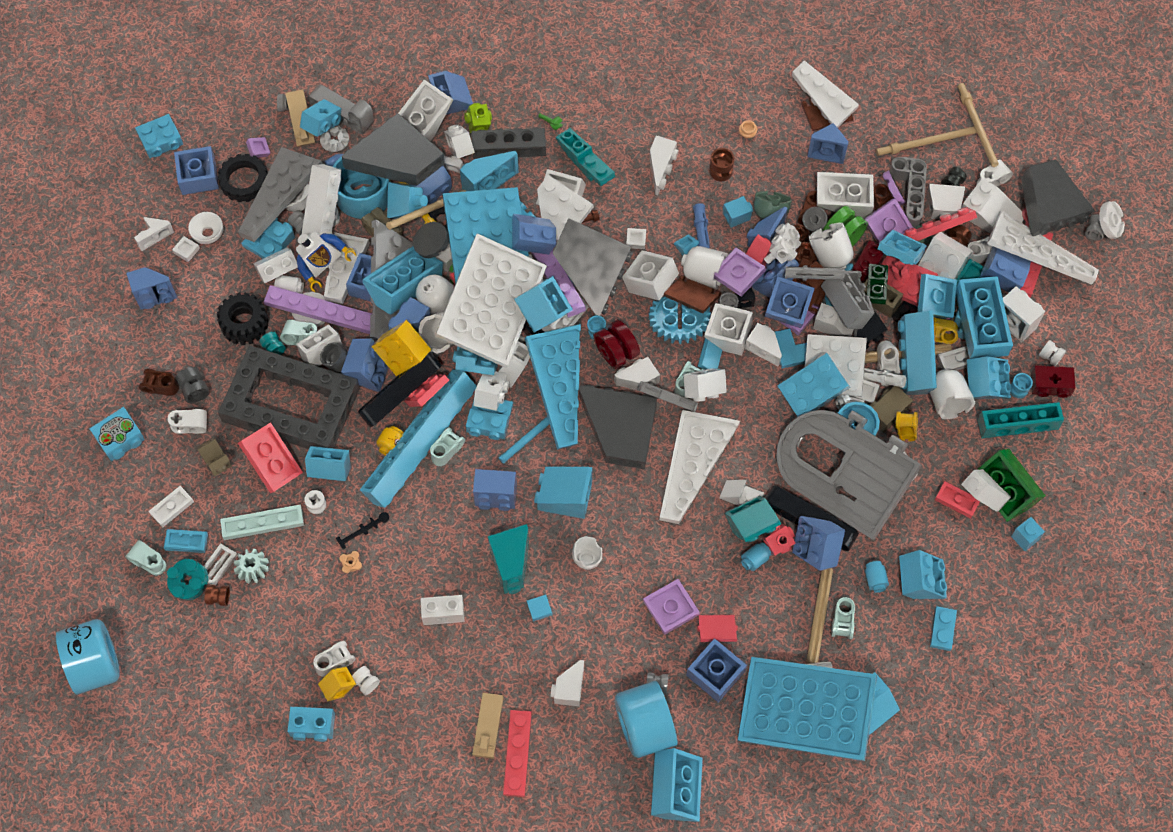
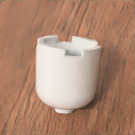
[809,223,854,269]
[681,246,729,290]
[416,274,455,315]
[417,311,454,353]
[930,370,975,419]

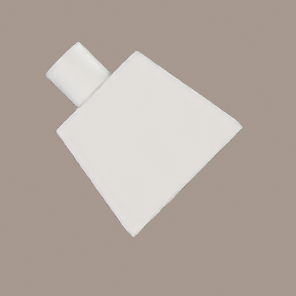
[926,184,965,220]

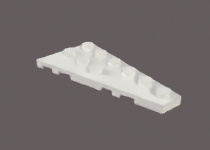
[659,410,740,524]

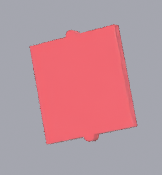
[697,615,738,642]

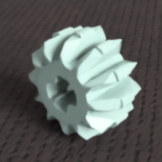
[234,549,269,584]

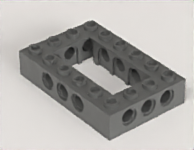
[218,346,360,449]

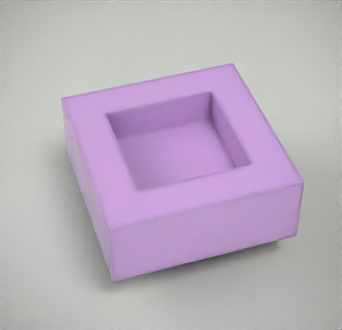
[246,137,270,158]

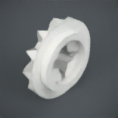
[320,126,349,152]

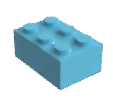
[777,353,851,417]

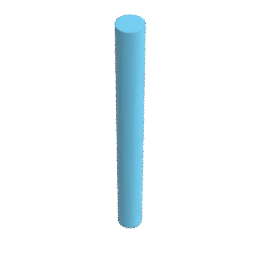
[499,417,550,464]

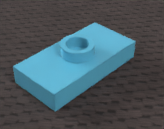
[164,529,208,553]

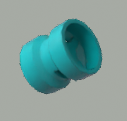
[259,332,286,355]

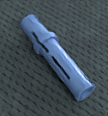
[693,203,710,248]

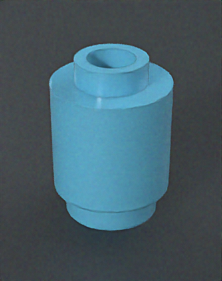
[741,542,771,571]
[865,561,889,593]

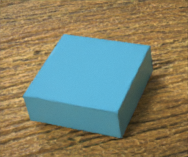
[527,595,552,621]

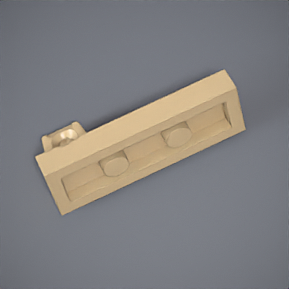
[285,89,315,147]
[472,693,504,759]

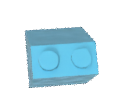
[534,467,592,519]

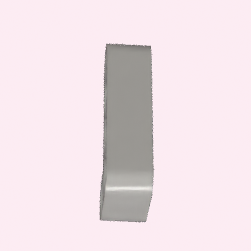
[307,84,374,134]
[889,157,927,228]

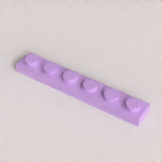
[531,250,586,318]
[264,285,372,334]

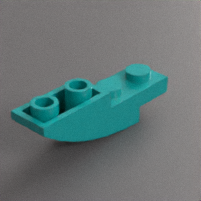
[556,128,615,186]

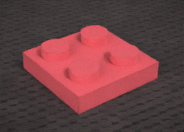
[404,374,449,407]

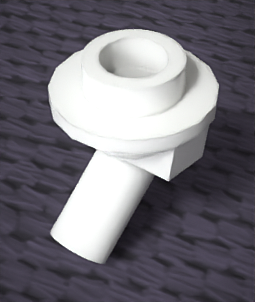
[835,394,865,410]

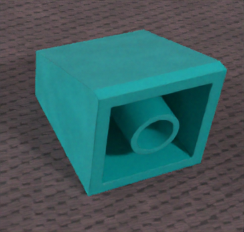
[488,524,529,594]

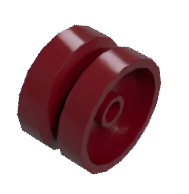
[593,319,640,370]

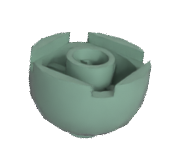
[754,191,792,219]

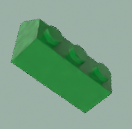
[977,449,1046,522]

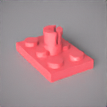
[881,256,938,307]
[238,422,303,494]

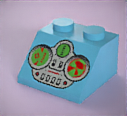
[89,407,145,461]

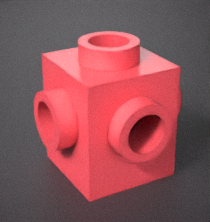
[761,524,796,556]

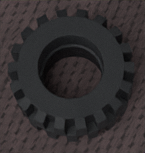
[217,292,269,345]

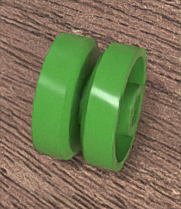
[823,206,868,247]

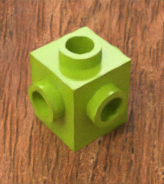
[464,103,492,133]

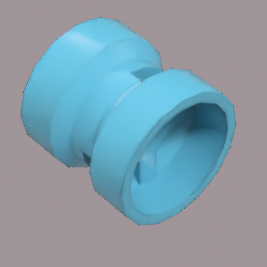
[587,315,607,340]
[1010,373,1033,398]

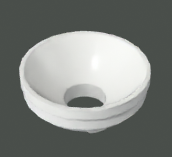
[188,212,223,244]

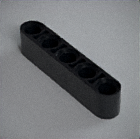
[357,351,442,427]
[765,486,859,551]

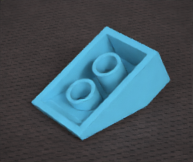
[460,151,519,191]

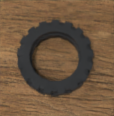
[218,154,268,202]

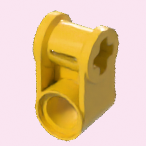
[933,317,958,344]
[896,411,918,442]

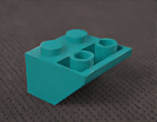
[724,496,781,542]

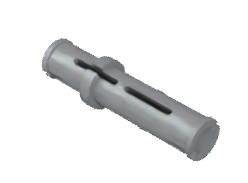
[785,265,845,281]

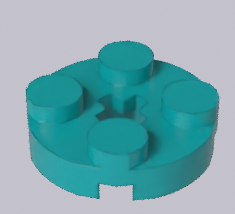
[167,559,208,601]

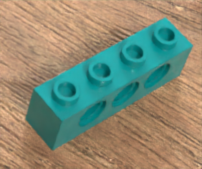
[977,402,1064,439]

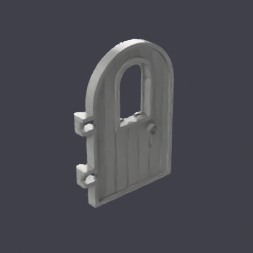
[777,410,922,540]

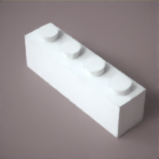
[301,164,341,236]

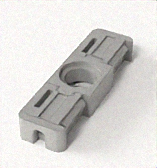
[637,381,699,412]

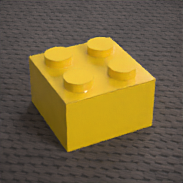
[371,320,432,376]

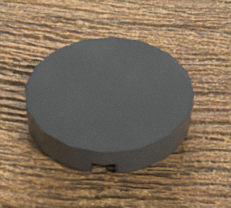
[413,222,449,259]

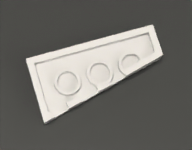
[792,61,859,128]
[324,232,370,304]

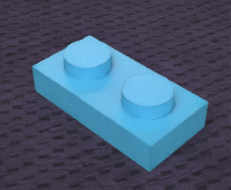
[930,606,957,651]

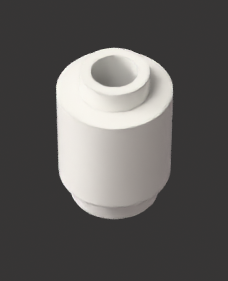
[274,275,304,294]

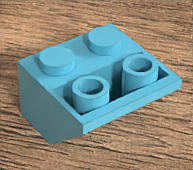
[514,276,573,332]
[967,356,1011,399]
[899,550,947,599]

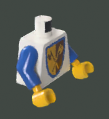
[296,232,356,292]

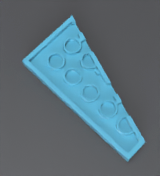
[525,324,581,450]

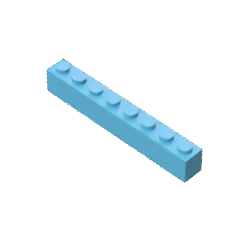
[360,369,477,508]

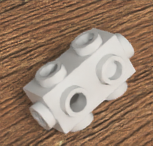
[764,223,801,264]

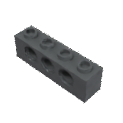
[472,127,546,159]

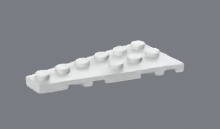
[987,211,1099,285]

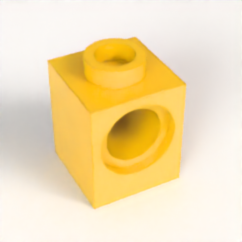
[318,667,356,701]

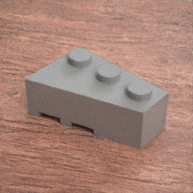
[821,271,874,329]

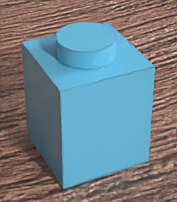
[723,196,753,228]
[1011,517,1045,551]

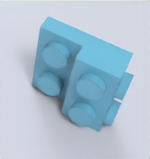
[135,114,184,159]
[241,218,295,259]
[878,230,927,265]
[918,274,957,319]
[453,346,498,375]
[466,400,513,440]

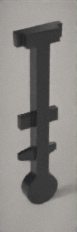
[336,512,389,549]

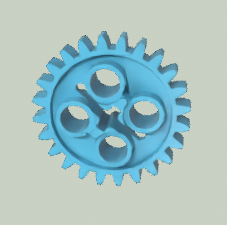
[649,295,711,344]

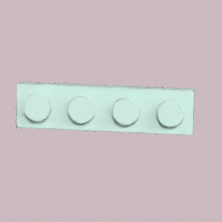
[220,504,304,540]

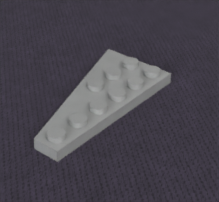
[238,147,323,242]
[370,220,413,341]

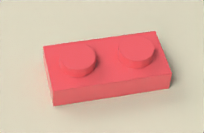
[935,481,980,519]

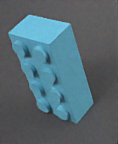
[956,276,1013,359]

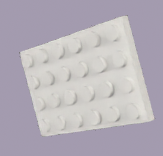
[435,233,547,368]

